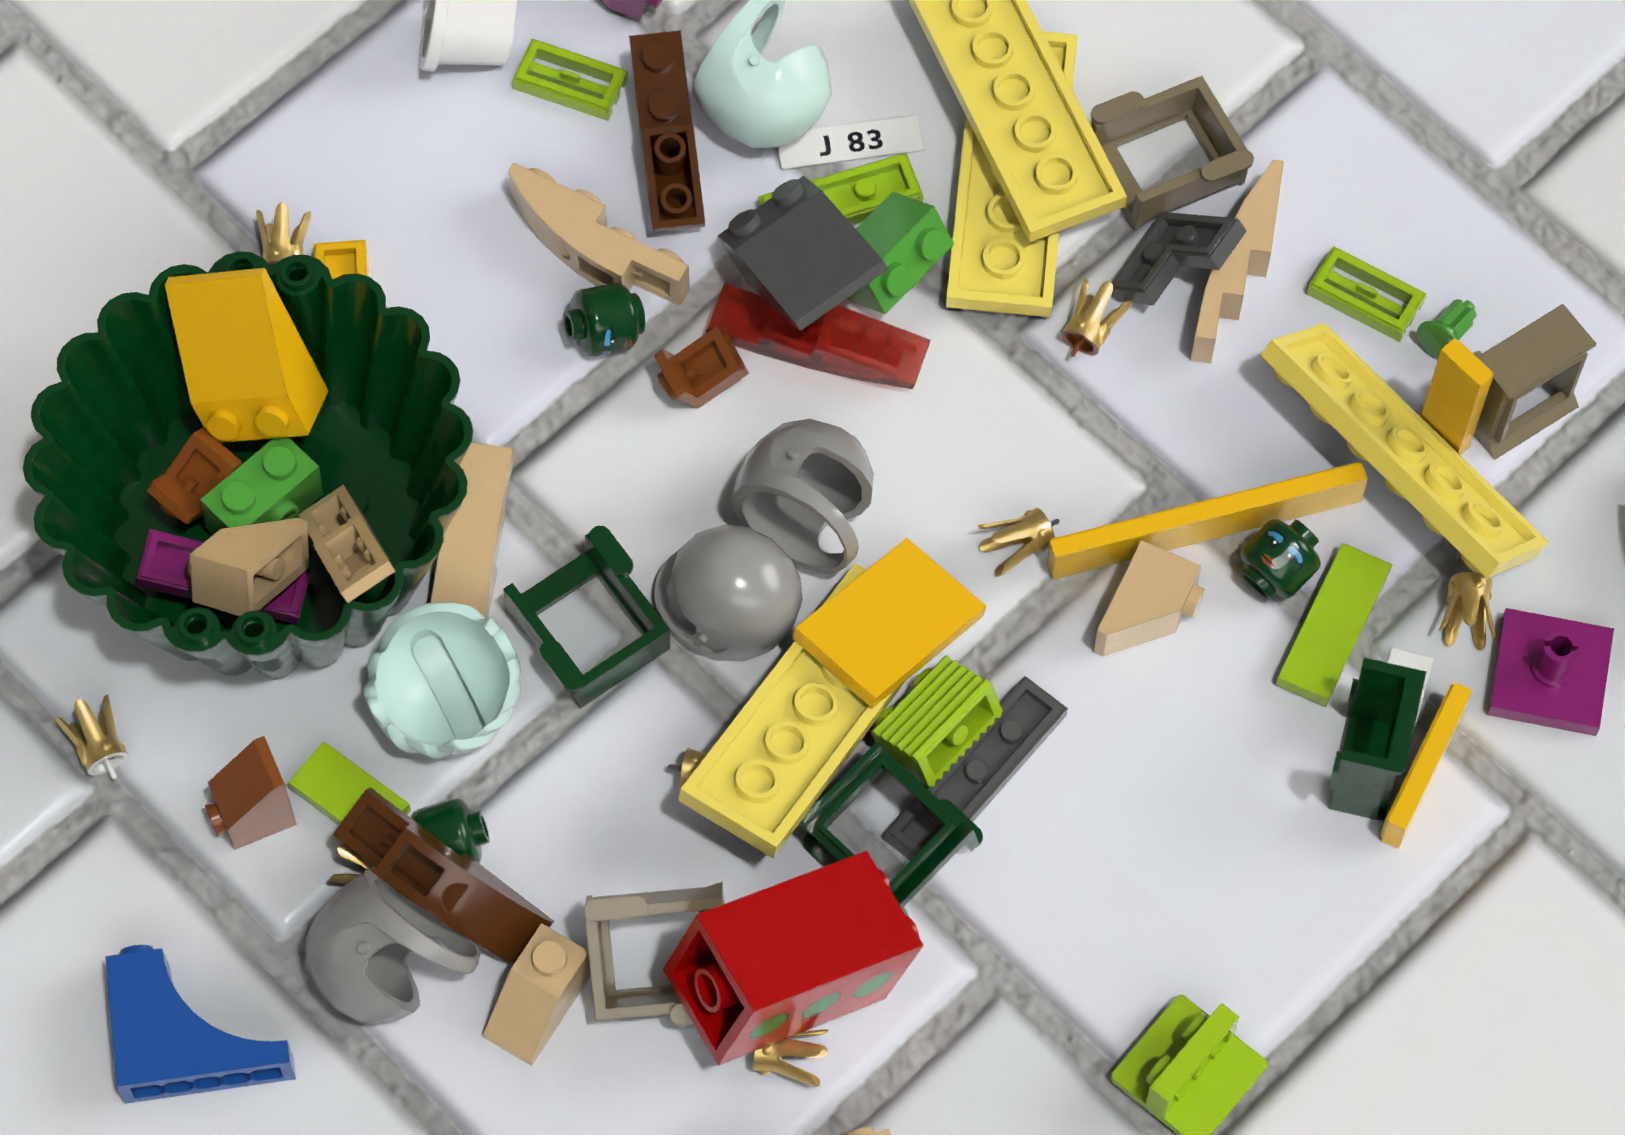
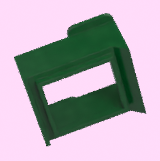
[504,526,670,709]
[1329,658,1427,822]
[800,741,983,916]

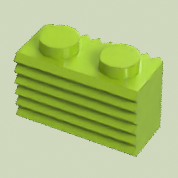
[871,655,1003,787]

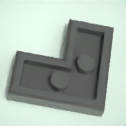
[1112,212,1247,305]

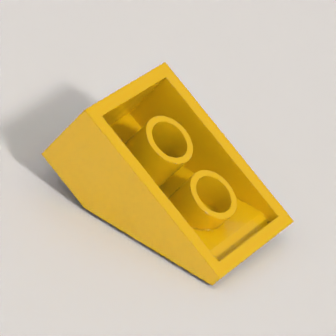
[165,268,329,443]

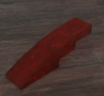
[705,282,931,389]

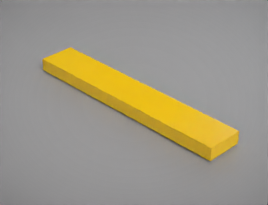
[1047,462,1368,580]

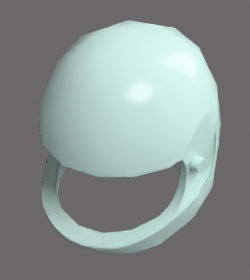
[692,0,832,148]

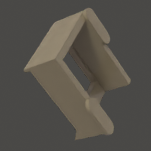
[1091,76,1254,232]
[1473,304,1597,460]
[584,882,725,1026]

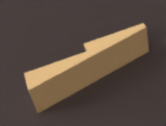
[298,485,395,603]

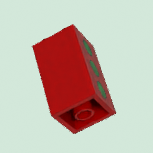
[662,851,924,1066]

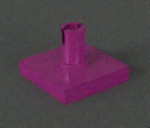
[1487,608,1614,736]

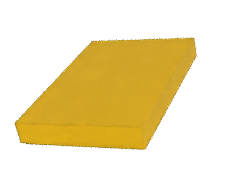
[793,538,986,709]

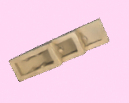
[1190,160,1284,364]
[431,442,514,618]

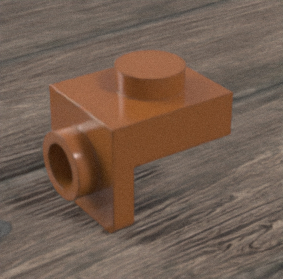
[654,326,749,408]
[147,428,244,524]

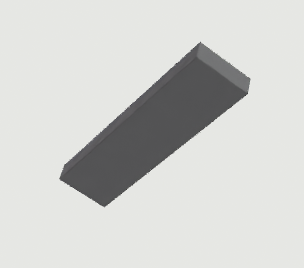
[884,676,1068,860]

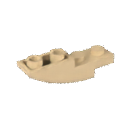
[508,163,690,306]

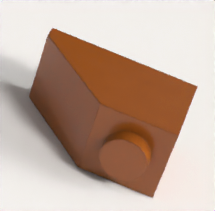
[204,736,297,850]

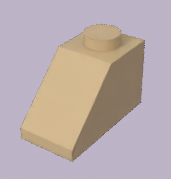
[188,518,309,616]
[1094,540,1205,657]
[483,923,591,1066]

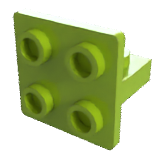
[1111,995,1268,1135]

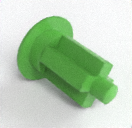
[1417,299,1477,359]

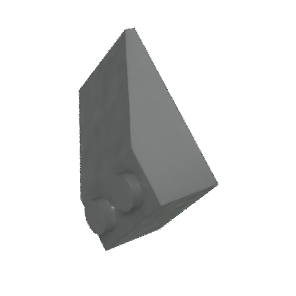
[717,176,888,331]

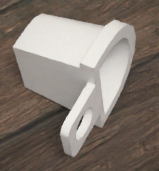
[419,0,517,72]

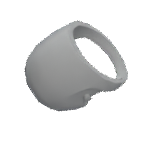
[732,419,874,574]
[654,525,803,662]
[306,870,480,1024]

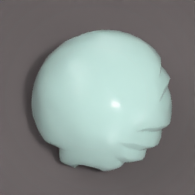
[363,602,521,758]

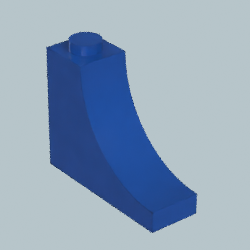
[105,945,296,1104]

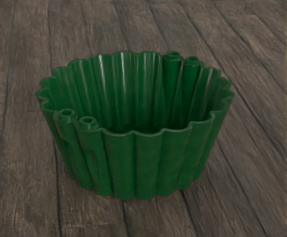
[22,251,473,678]

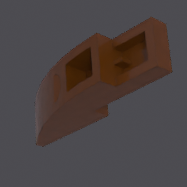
[629,30,705,232]
[333,787,555,964]

